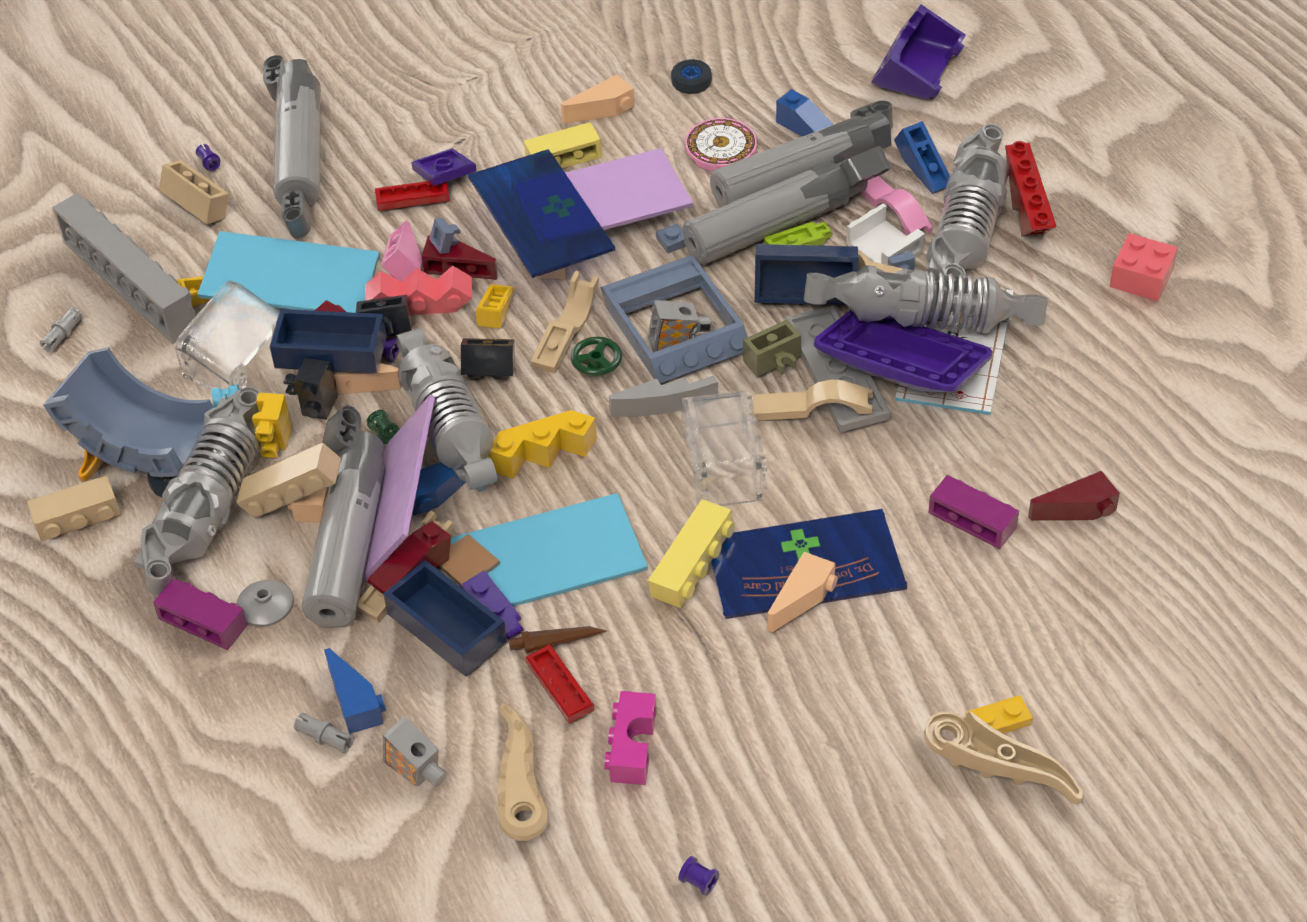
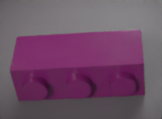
[928,475,1019,549]
[153,578,247,650]

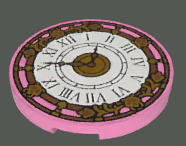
[686,118,757,171]

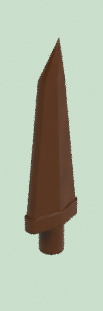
[508,626,607,653]

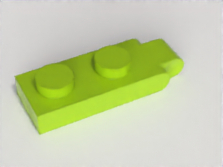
[764,222,833,245]

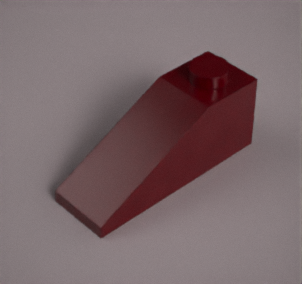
[422,235,498,280]
[1028,471,1120,521]
[368,521,451,594]

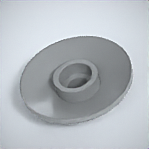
[237,580,293,627]

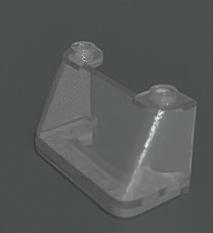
[175,281,279,395]

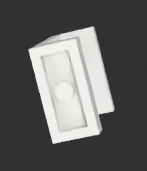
[846,203,925,265]

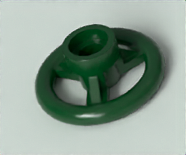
[570,337,622,376]

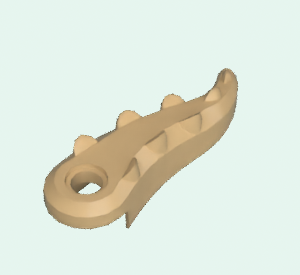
[497,704,548,841]
[924,710,1083,805]

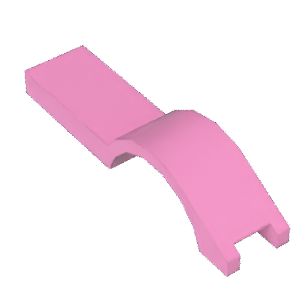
[860,176,933,236]

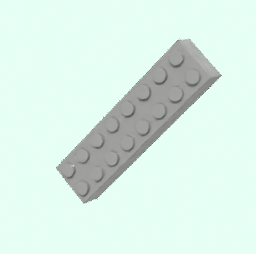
[52,193,198,344]

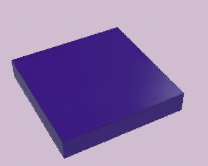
[411,148,477,185]

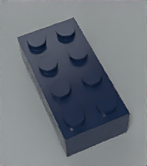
[754,244,858,305]
[269,309,387,374]
[383,560,507,677]

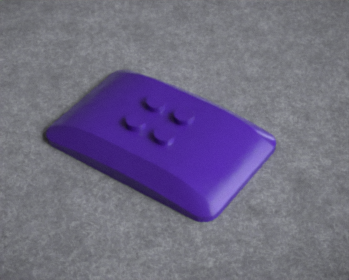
[814,310,993,392]

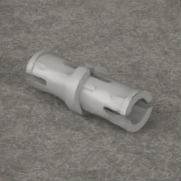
[39,307,83,353]
[294,713,354,753]

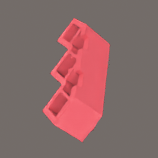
[365,266,472,315]

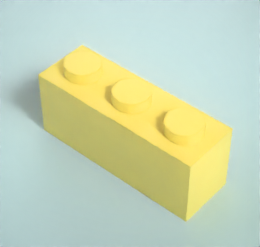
[524,122,602,176]

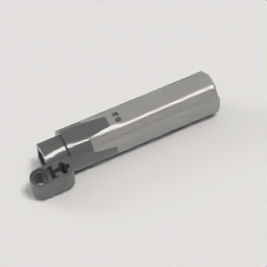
[710,100,893,207]
[682,146,891,265]
[302,405,385,627]

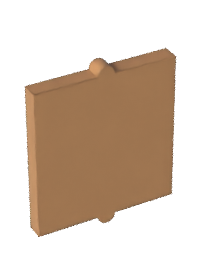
[438,534,500,586]

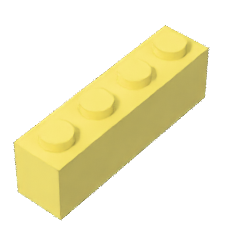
[648,499,735,608]

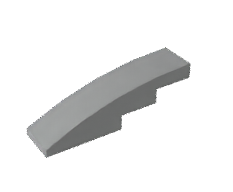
[609,375,718,417]

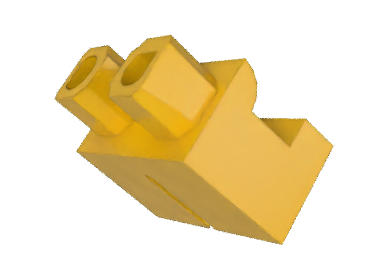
[252,393,292,458]

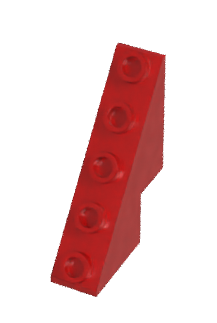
[1005,141,1057,236]

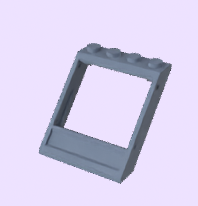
[600,255,748,383]

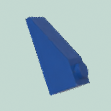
[776,89,834,136]
[894,121,950,194]
[412,462,466,516]
[324,648,386,734]

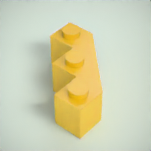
[488,410,597,479]

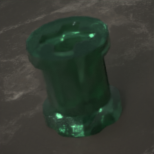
[366,409,400,444]

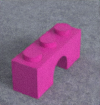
[604,691,657,785]

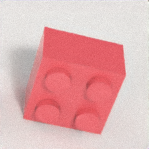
[1110,233,1178,301]

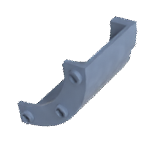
[43,347,214,477]

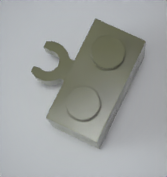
[743,320,801,377]

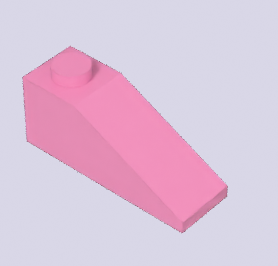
[381,220,422,282]

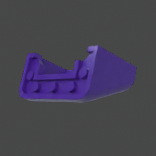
[871,4,966,100]

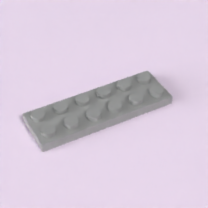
[785,305,890,433]

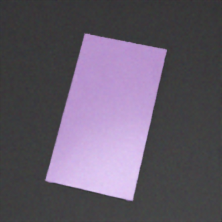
[512,148,693,247]
[361,394,435,586]

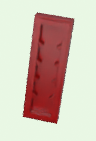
[375,181,450,211]
[525,645,594,723]

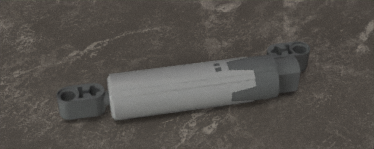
[263,55,321,238]

